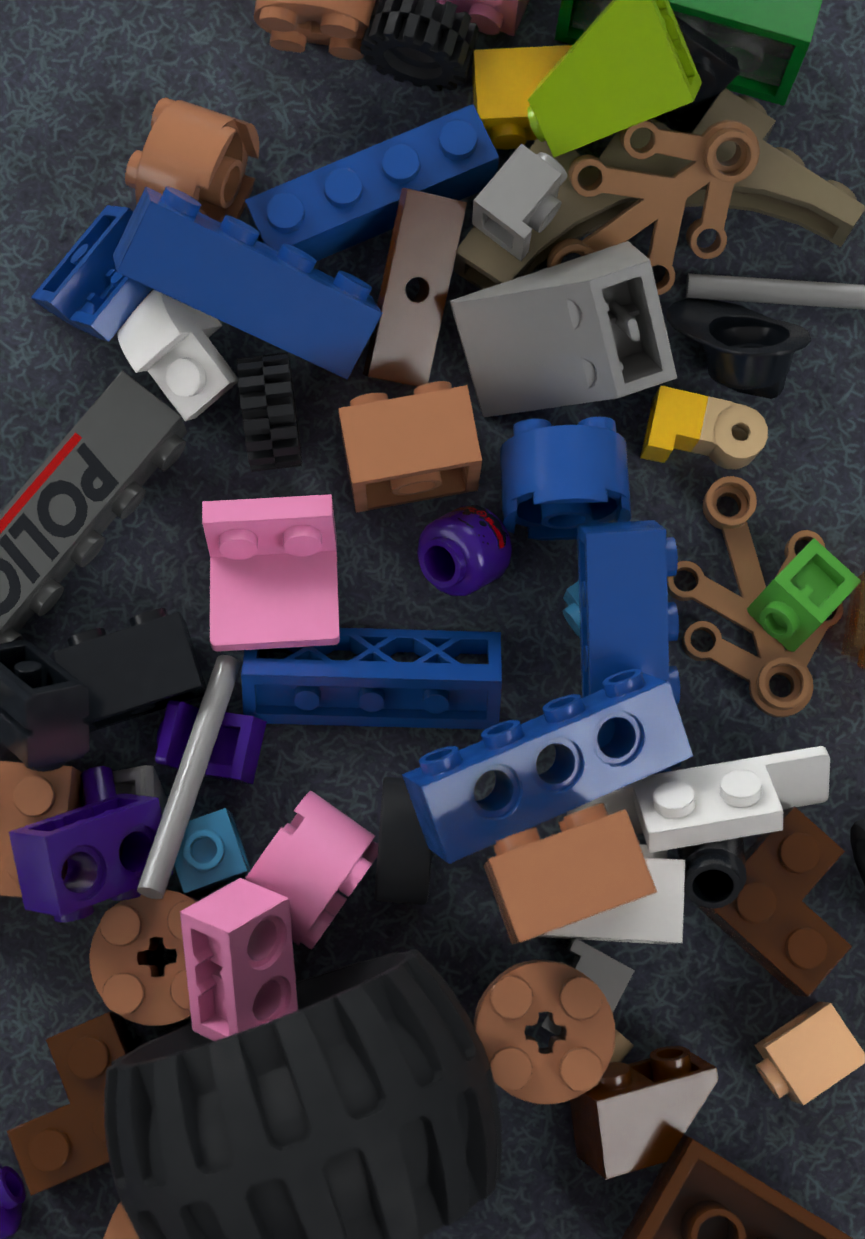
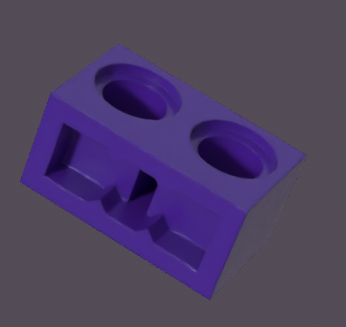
[9,793,173,922]

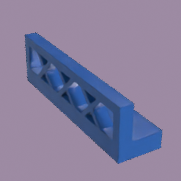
[241,628,502,729]

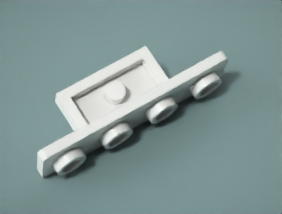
[567,746,830,853]

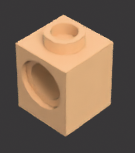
[755,1002,865,1105]

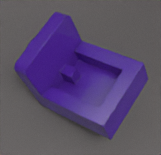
[155,700,267,784]

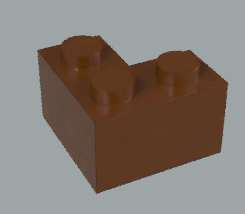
[697,806,852,997]
[7,1011,135,1196]

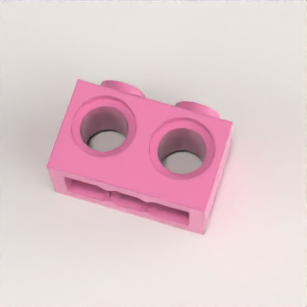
[180,878,298,1041]

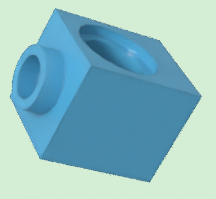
[174,808,251,896]

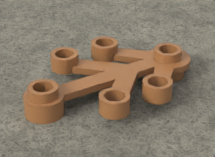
[547,120,760,295]
[667,476,844,718]

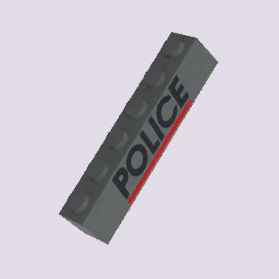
[0,371,187,644]

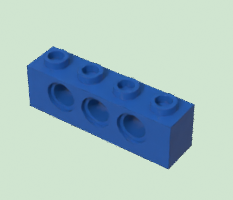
[402,669,693,864]

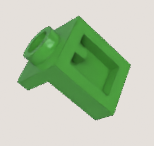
[747,538,861,652]

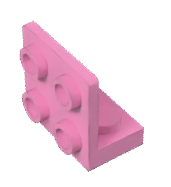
[202,494,340,652]

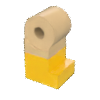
[640,385,768,469]

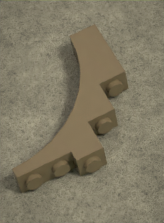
[454,88,865,290]

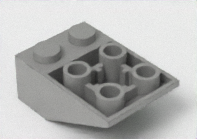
[450,241,677,417]

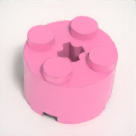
[245,790,378,950]

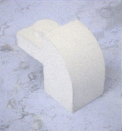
[117,290,238,421]

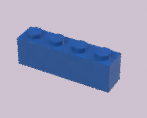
[245,104,499,261]
[113,186,383,379]
[577,520,681,774]

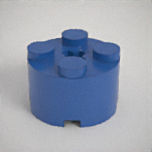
[500,417,631,540]

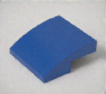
[31,205,152,342]

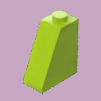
[527,0,702,158]

